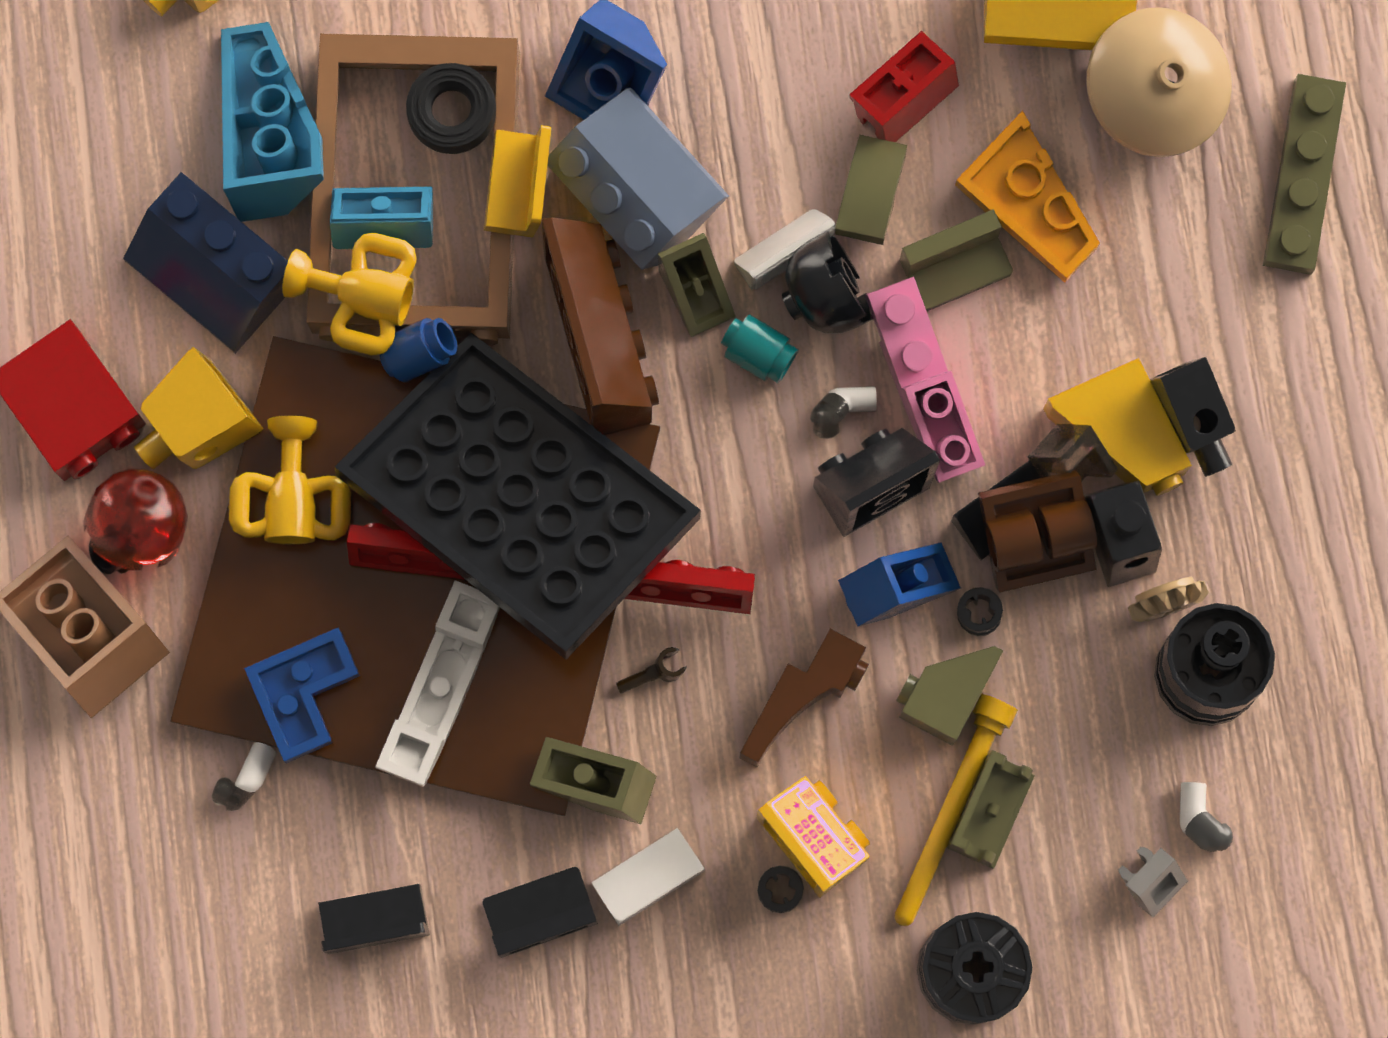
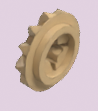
[1128,577,1209,622]

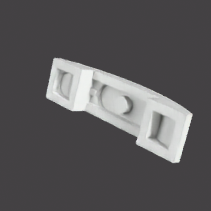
[375,580,500,787]

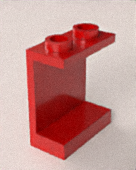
[0,319,146,481]

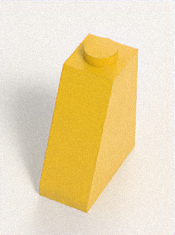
[1043,358,1192,496]

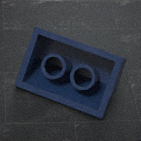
[123,172,288,354]

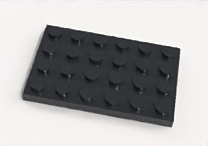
[335,333,701,660]

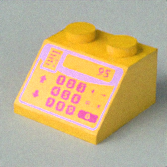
[756,776,870,898]

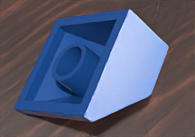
[545,0,667,120]

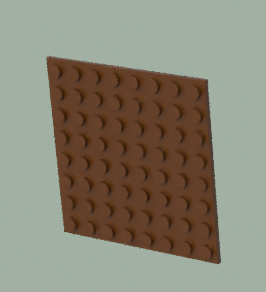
[170,336,660,816]

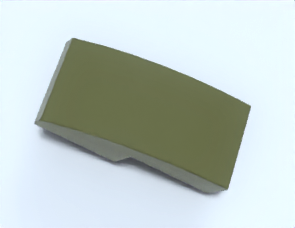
[835,134,907,245]

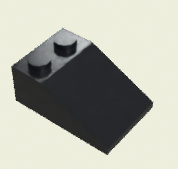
[813,428,940,537]

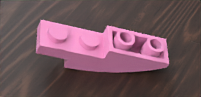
[865,277,985,483]

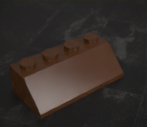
[542,217,659,435]

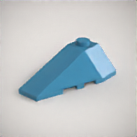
[221,22,324,222]

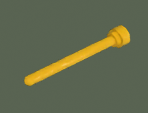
[894,694,1018,926]

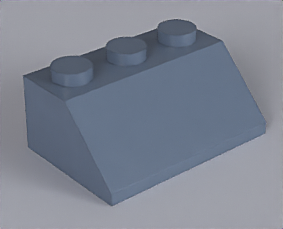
[547,88,729,270]

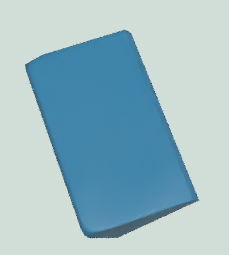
[330,187,433,249]

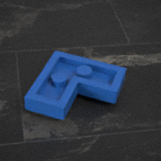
[244,627,360,764]

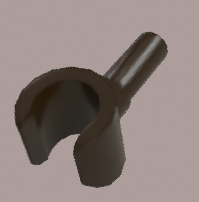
[616,647,687,694]

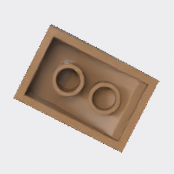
[0,535,170,718]

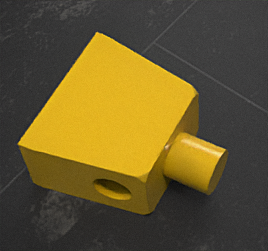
[134,347,264,470]

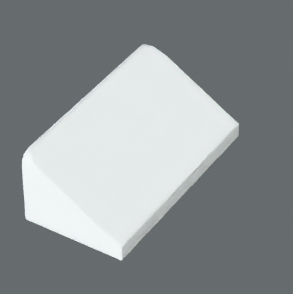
[734,209,836,290]
[591,828,705,926]

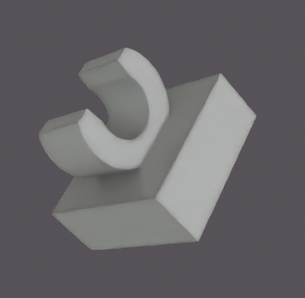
[1118,847,1188,917]

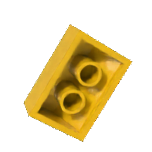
[984,0,1137,50]

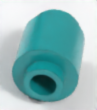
[721,314,799,383]

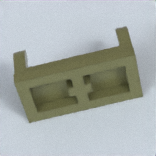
[947,750,1035,869]

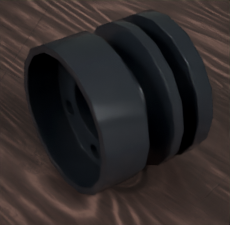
[1154,603,1275,726]
[917,912,1033,1025]

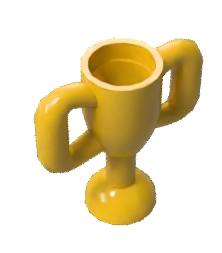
[282,233,417,356]
[229,416,351,544]

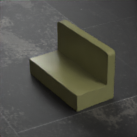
[900,209,1013,311]

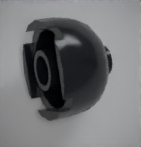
[782,231,873,333]

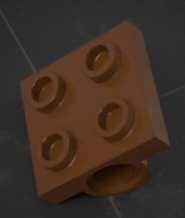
[978,470,1097,593]

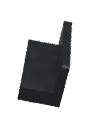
[482,867,598,958]
[318,884,430,954]

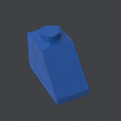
[838,542,961,627]

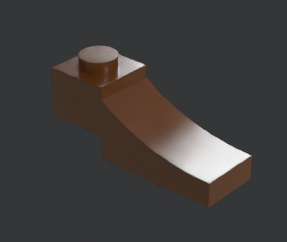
[739,628,869,767]

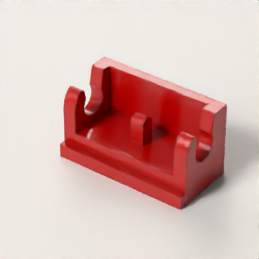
[849,31,959,142]

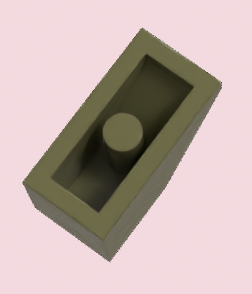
[896,646,1003,746]
[530,737,657,824]

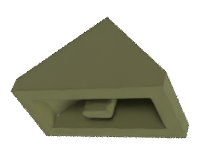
[658,233,736,337]

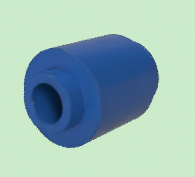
[380,318,458,383]

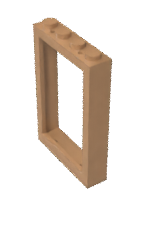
[307,33,520,345]

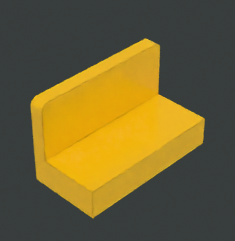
[484,125,551,238]

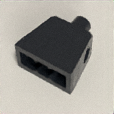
[1150,357,1236,477]
[1084,481,1162,588]

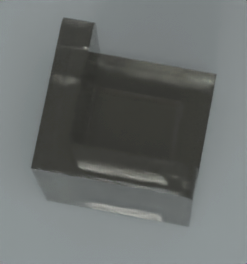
[1027,424,1118,482]

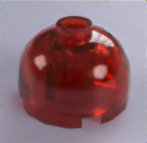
[83,468,188,571]

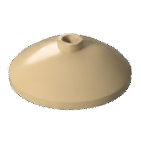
[1086,8,1232,157]

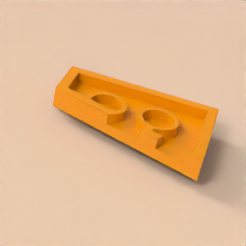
[955,110,1100,283]

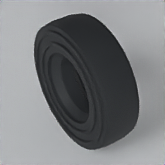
[406,63,496,154]

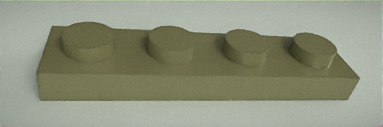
[1263,74,1346,275]

